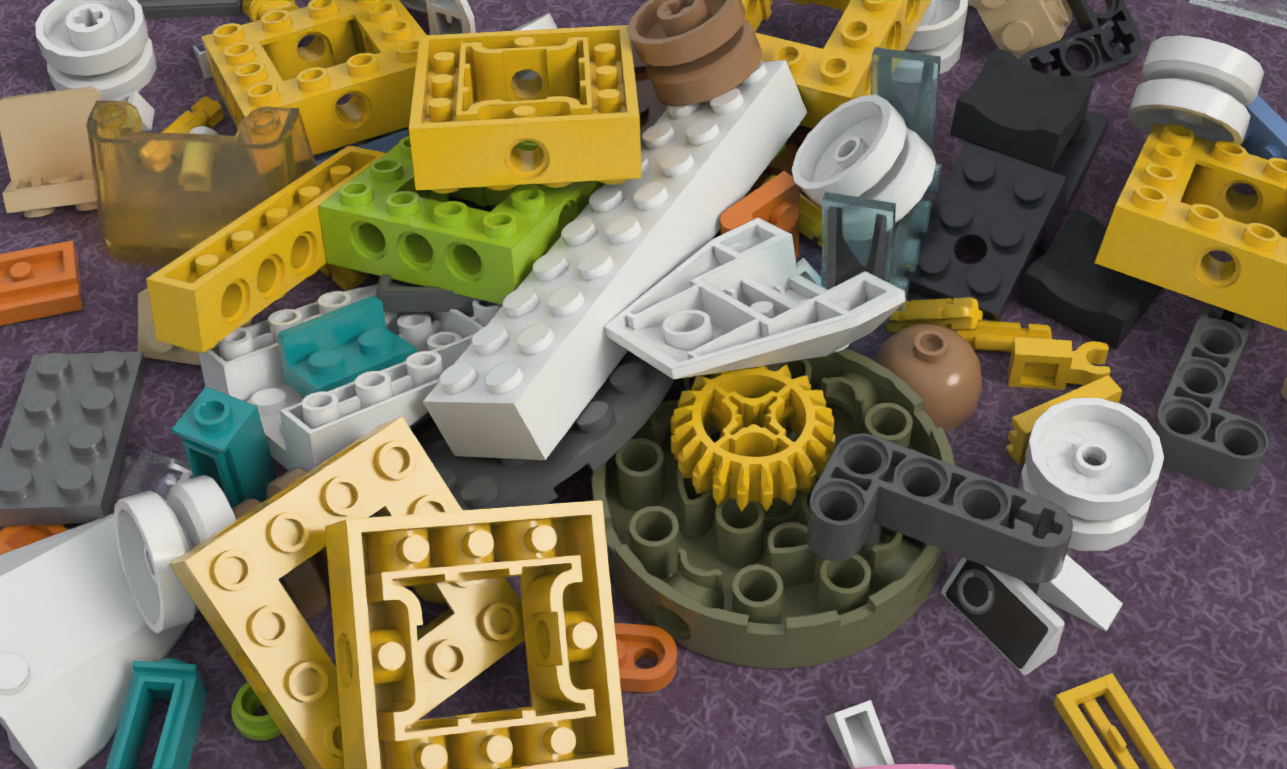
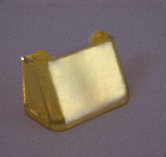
[86,100,316,268]

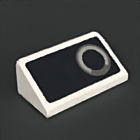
[941,557,1065,675]

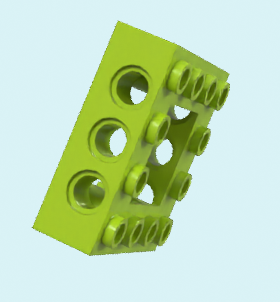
[318,135,604,305]

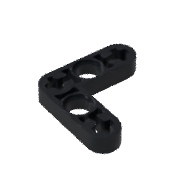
[1019,0,1142,79]

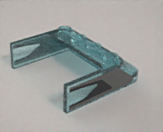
[821,47,942,348]

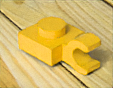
[1008,337,1110,390]

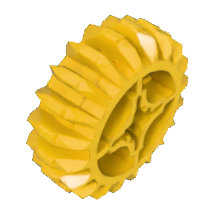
[671,364,836,512]

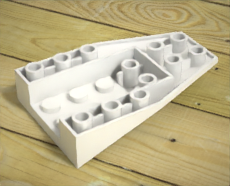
[199,285,503,472]

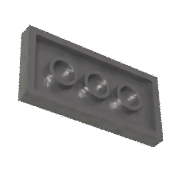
[0,351,147,526]

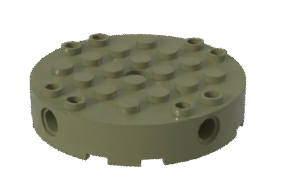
[592,348,956,668]

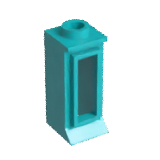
[171,386,277,509]
[106,658,208,769]

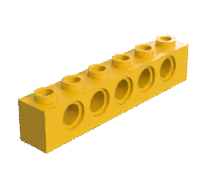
[146,145,385,353]

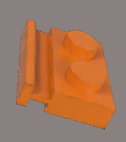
[0,240,83,326]

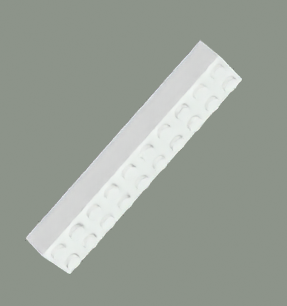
[423,60,807,460]

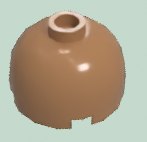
[873,324,982,431]

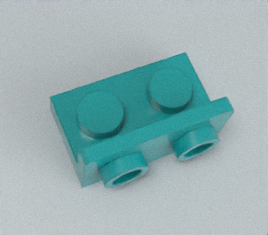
[277,296,417,397]

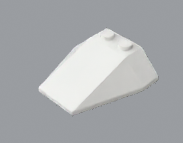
[604,218,905,380]
[0,513,199,769]

